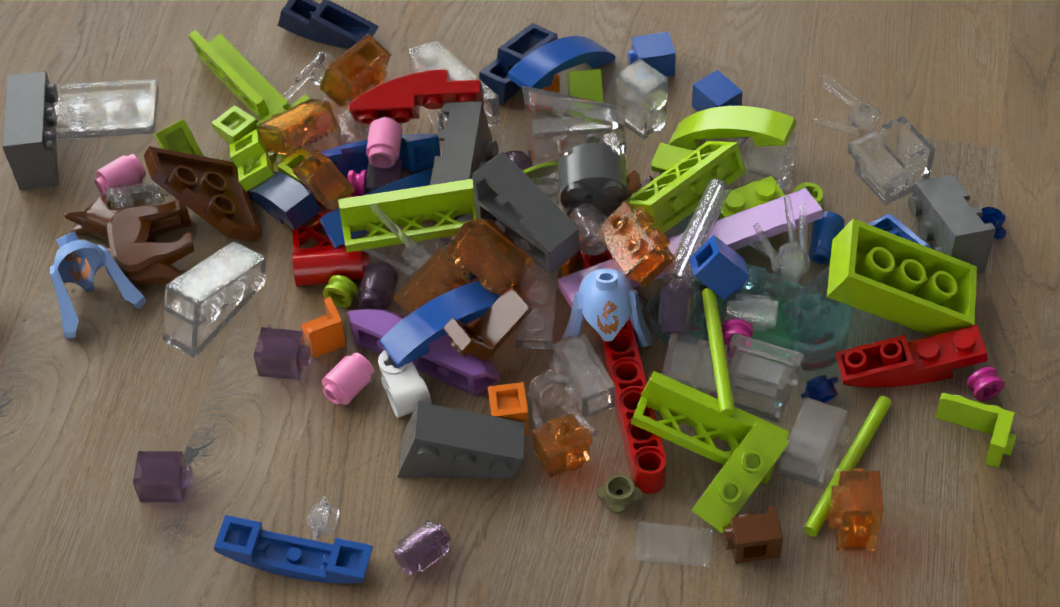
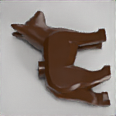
[64,195,202,288]

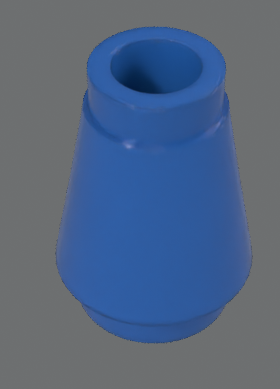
[809,212,845,264]

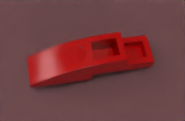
[349,69,484,125]
[835,325,988,388]

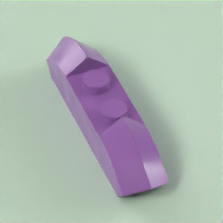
[347,309,501,396]

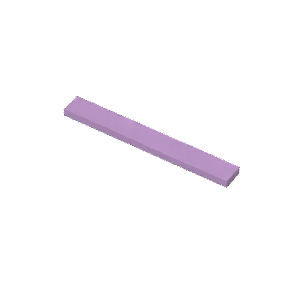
[558,188,823,309]

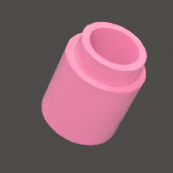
[366,117,403,168]
[94,154,146,199]
[322,352,374,405]

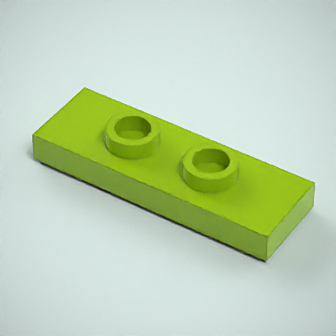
[690,420,789,534]

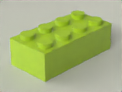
[827,219,977,336]

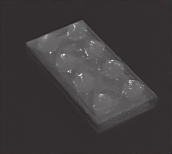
[54,79,159,140]

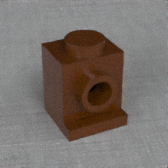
[723,505,783,564]

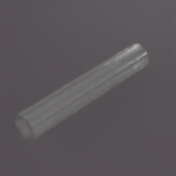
[663,179,730,291]

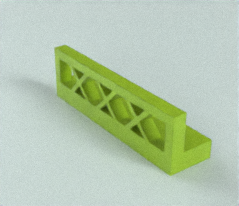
[188,30,290,121]
[622,141,746,236]
[338,179,482,252]
[630,371,789,484]

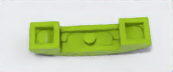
[211,105,312,184]
[668,106,797,149]

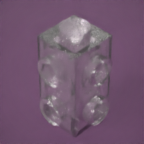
[549,333,615,419]

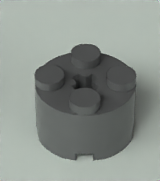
[558,143,629,219]

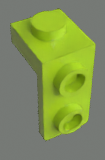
[935,393,1016,468]

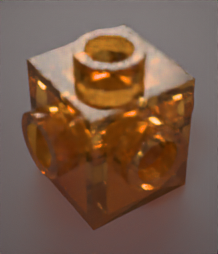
[533,413,593,478]

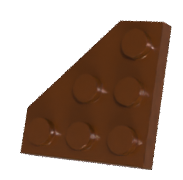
[143,146,262,242]

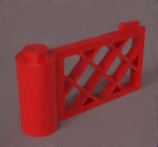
[292,179,371,287]

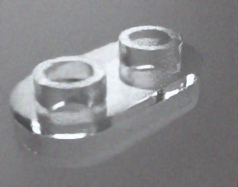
[105,181,171,208]

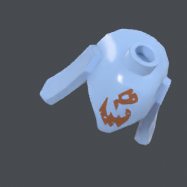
[50,231,147,339]
[562,268,652,350]

